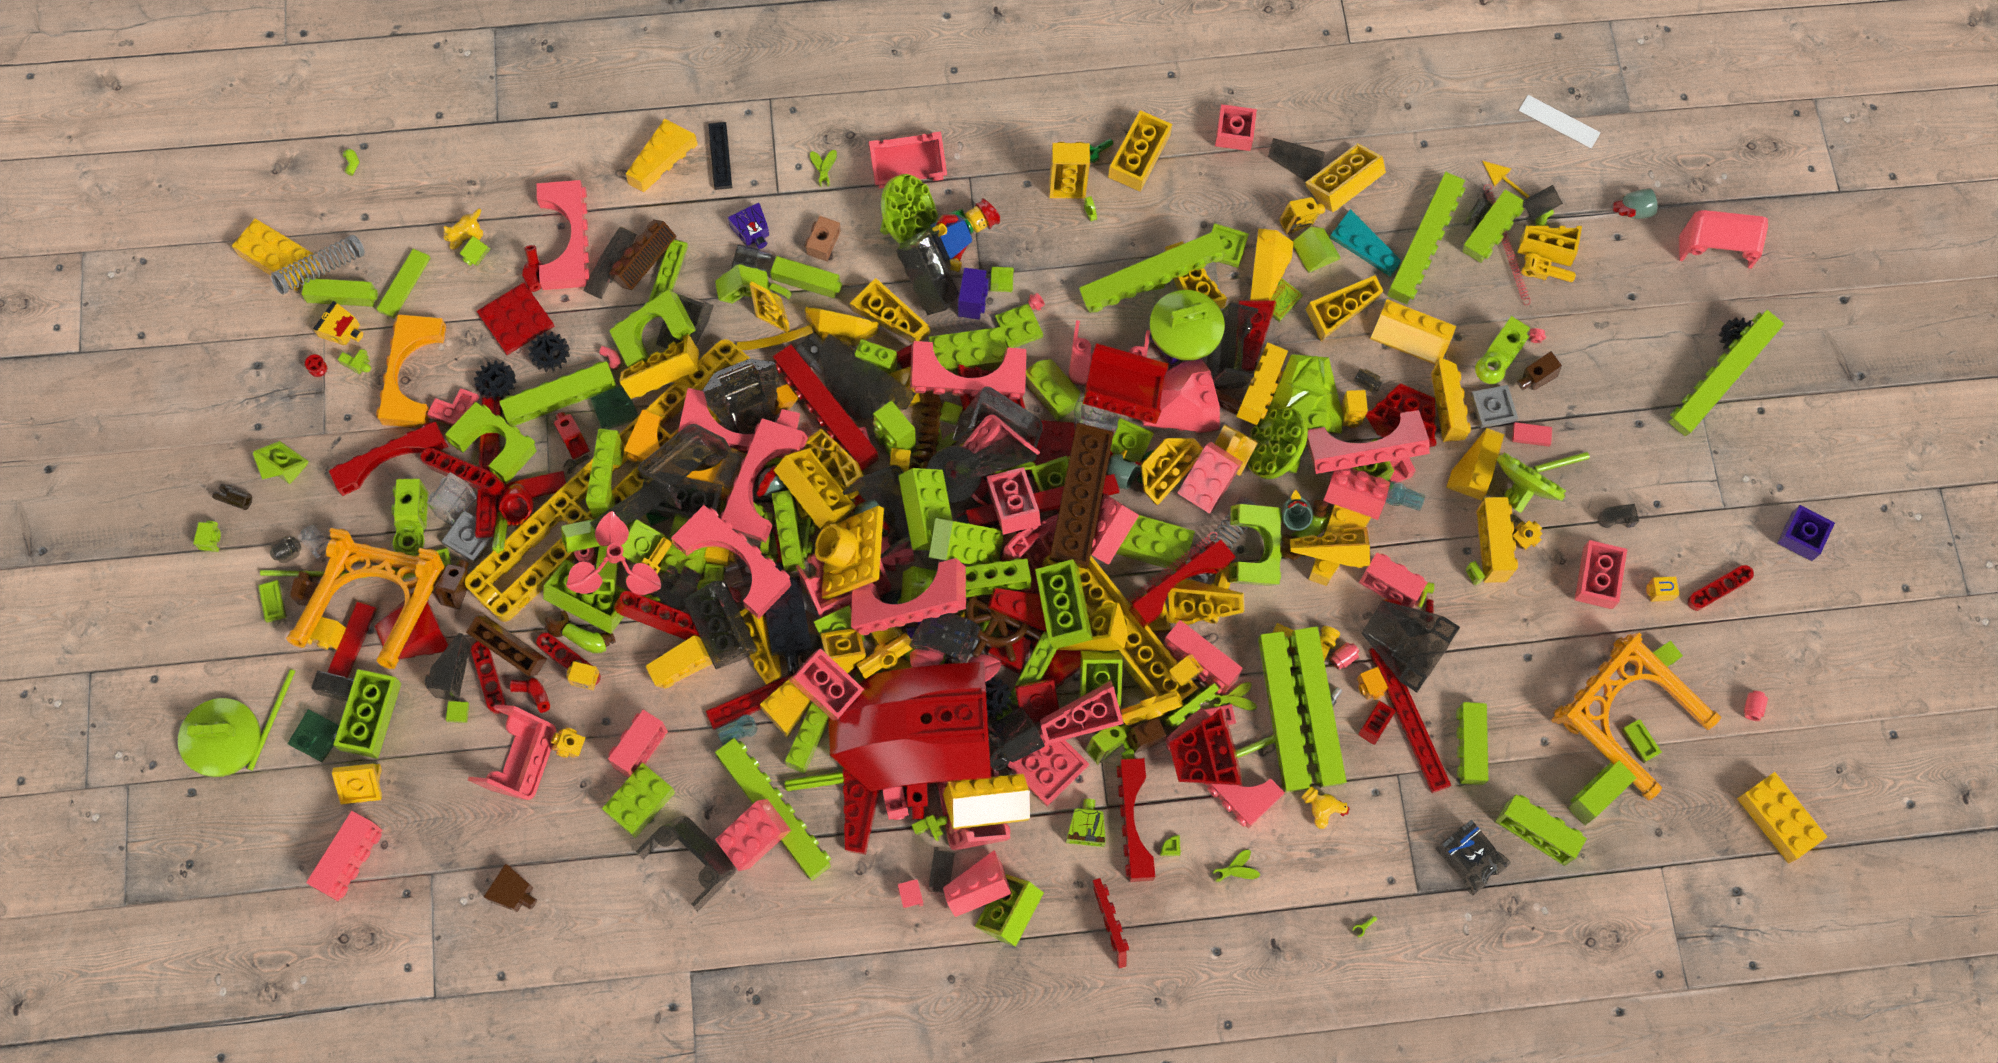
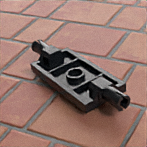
[765,563,811,675]

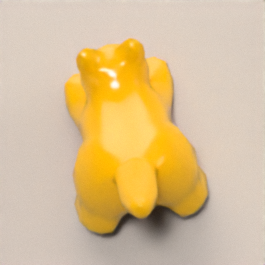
[443,209,483,250]

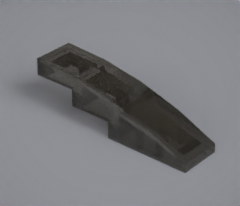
[583,226,637,299]
[590,482,668,531]

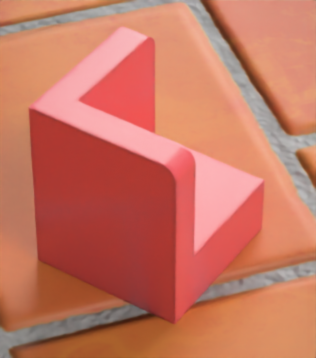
[1389,458,1416,485]
[898,879,923,908]

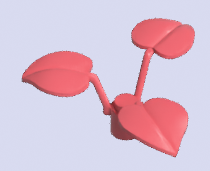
[566,511,661,595]
[909,646,1001,722]

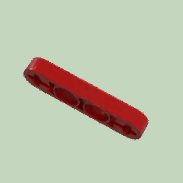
[1687,565,1754,611]
[536,633,601,685]
[471,641,506,714]

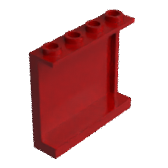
[1083,343,1168,424]

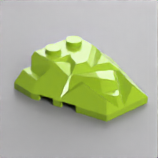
[1267,354,1343,434]

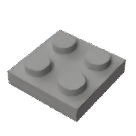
[1470,385,1518,428]
[442,511,493,563]

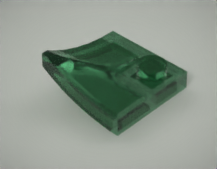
[590,385,639,429]
[287,709,339,763]

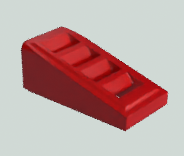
[1358,700,1396,745]

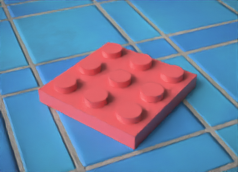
[1005,728,1090,807]

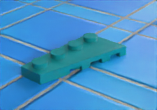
[1330,209,1401,277]

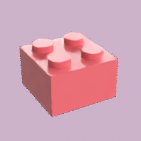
[1215,104,1257,151]

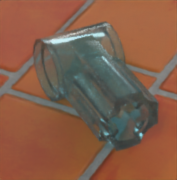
[1386,481,1425,511]
[717,715,758,746]

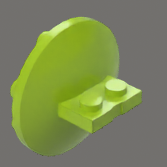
[880,174,938,244]
[1149,290,1225,360]
[1247,407,1308,479]
[1497,452,1566,513]
[178,698,261,777]

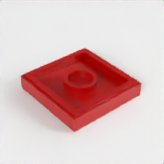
[1015,678,1059,725]

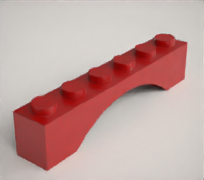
[328,421,448,496]
[1129,539,1236,629]
[1116,758,1155,882]

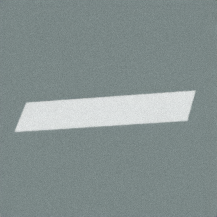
[1519,95,1601,148]

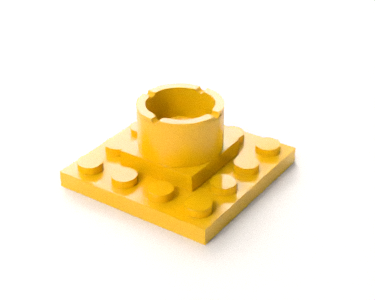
[815,506,884,600]

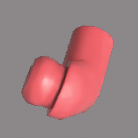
[599,346,621,370]

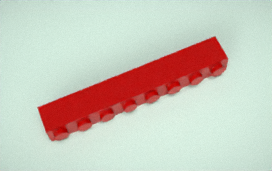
[773,344,879,471]

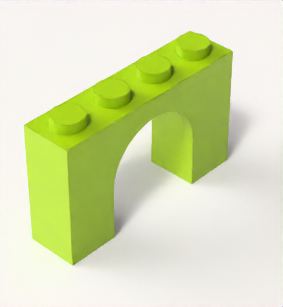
[609,289,696,367]
[445,402,537,484]
[586,429,624,518]
[1229,504,1282,586]

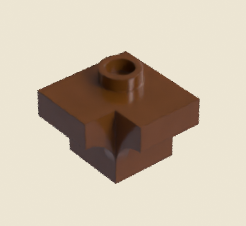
[290,571,319,606]

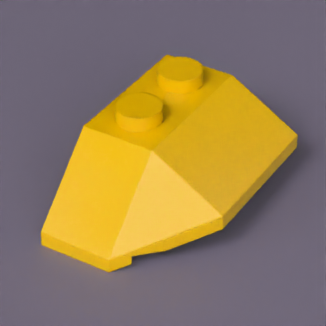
[805,307,879,346]
[1141,438,1203,505]

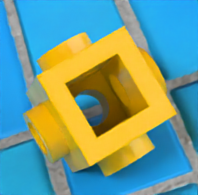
[1512,520,1543,550]
[551,727,586,758]

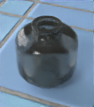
[270,535,301,564]

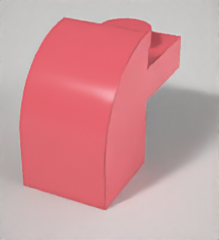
[880,536,914,571]
[882,787,909,820]

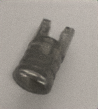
[1463,198,1492,232]

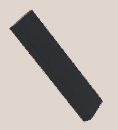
[708,122,733,190]

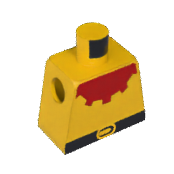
[313,301,363,346]

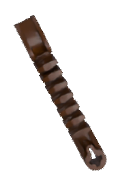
[908,391,943,470]

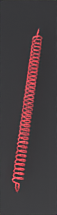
[1484,184,1530,305]
[1126,532,1217,602]

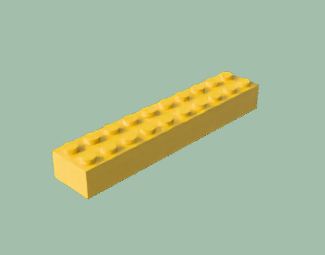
[1042,555,1198,716]

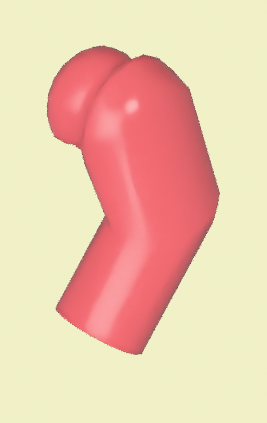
[807,553,824,581]

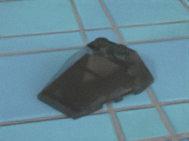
[703,359,779,434]
[1361,600,1460,693]

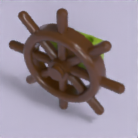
[950,576,1042,662]

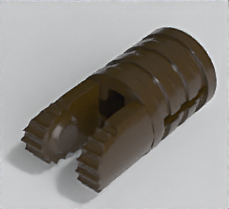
[212,484,252,510]

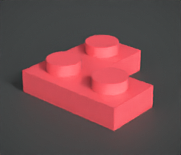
[427,388,479,426]

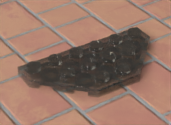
[819,334,916,421]

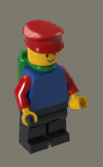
[900,198,1000,279]

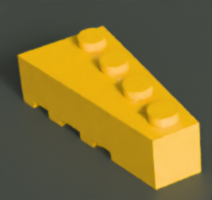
[1236,342,1288,425]
[760,677,812,738]

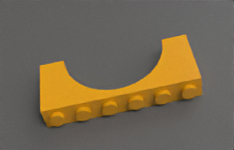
[376,315,446,428]
[624,410,747,501]

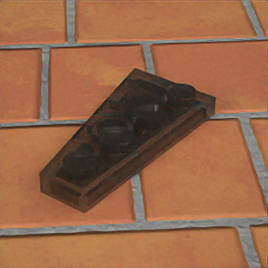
[956,435,1037,480]

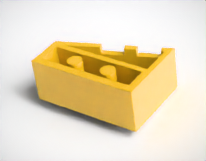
[1517,226,1582,267]
[646,635,719,689]

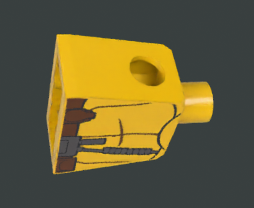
[1279,197,1325,235]

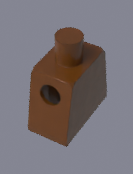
[1517,351,1562,390]
[435,560,469,610]
[1126,718,1167,754]
[484,863,537,912]

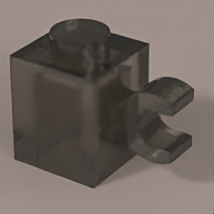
[662,565,702,601]

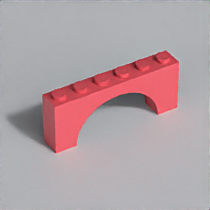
[536,180,590,290]
[910,341,1026,400]
[677,388,800,458]
[1307,410,1430,474]
[719,418,808,543]
[671,505,791,619]
[851,558,966,635]
[1165,707,1285,829]

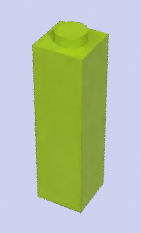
[770,256,842,298]
[302,278,378,307]
[561,512,635,553]
[595,546,619,595]

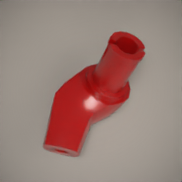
[522,245,543,292]
[510,677,550,713]

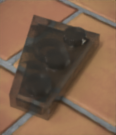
[1268,138,1325,181]

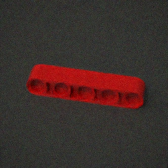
[421,448,505,496]
[614,591,710,640]

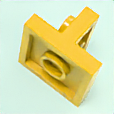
[1214,424,1258,476]
[332,763,382,804]

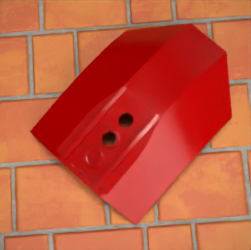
[829,662,991,792]

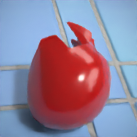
[499,484,534,526]

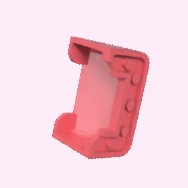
[868,131,947,189]
[937,761,1011,850]

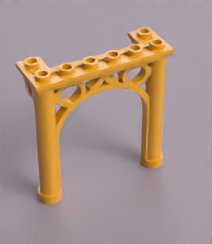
[286,528,445,669]
[1551,632,1721,801]

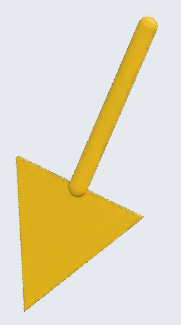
[1482,161,1530,199]

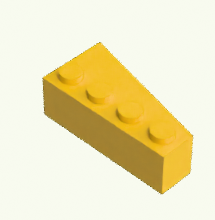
[626,119,698,192]
[1164,241,1227,309]
[1305,275,1383,341]
[850,278,931,343]
[620,334,699,399]
[1308,505,1371,586]

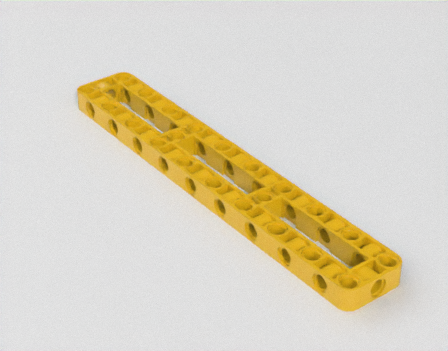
[465,339,763,622]

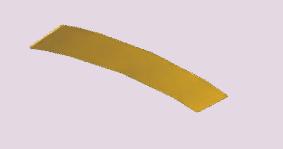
[737,324,813,351]

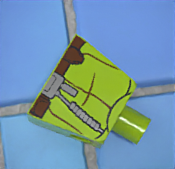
[1085,722,1131,765]
[1066,799,1106,847]

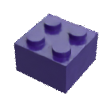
[958,267,989,320]
[1777,505,1835,561]

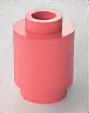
[574,547,597,565]
[1329,642,1359,670]
[1744,691,1768,721]

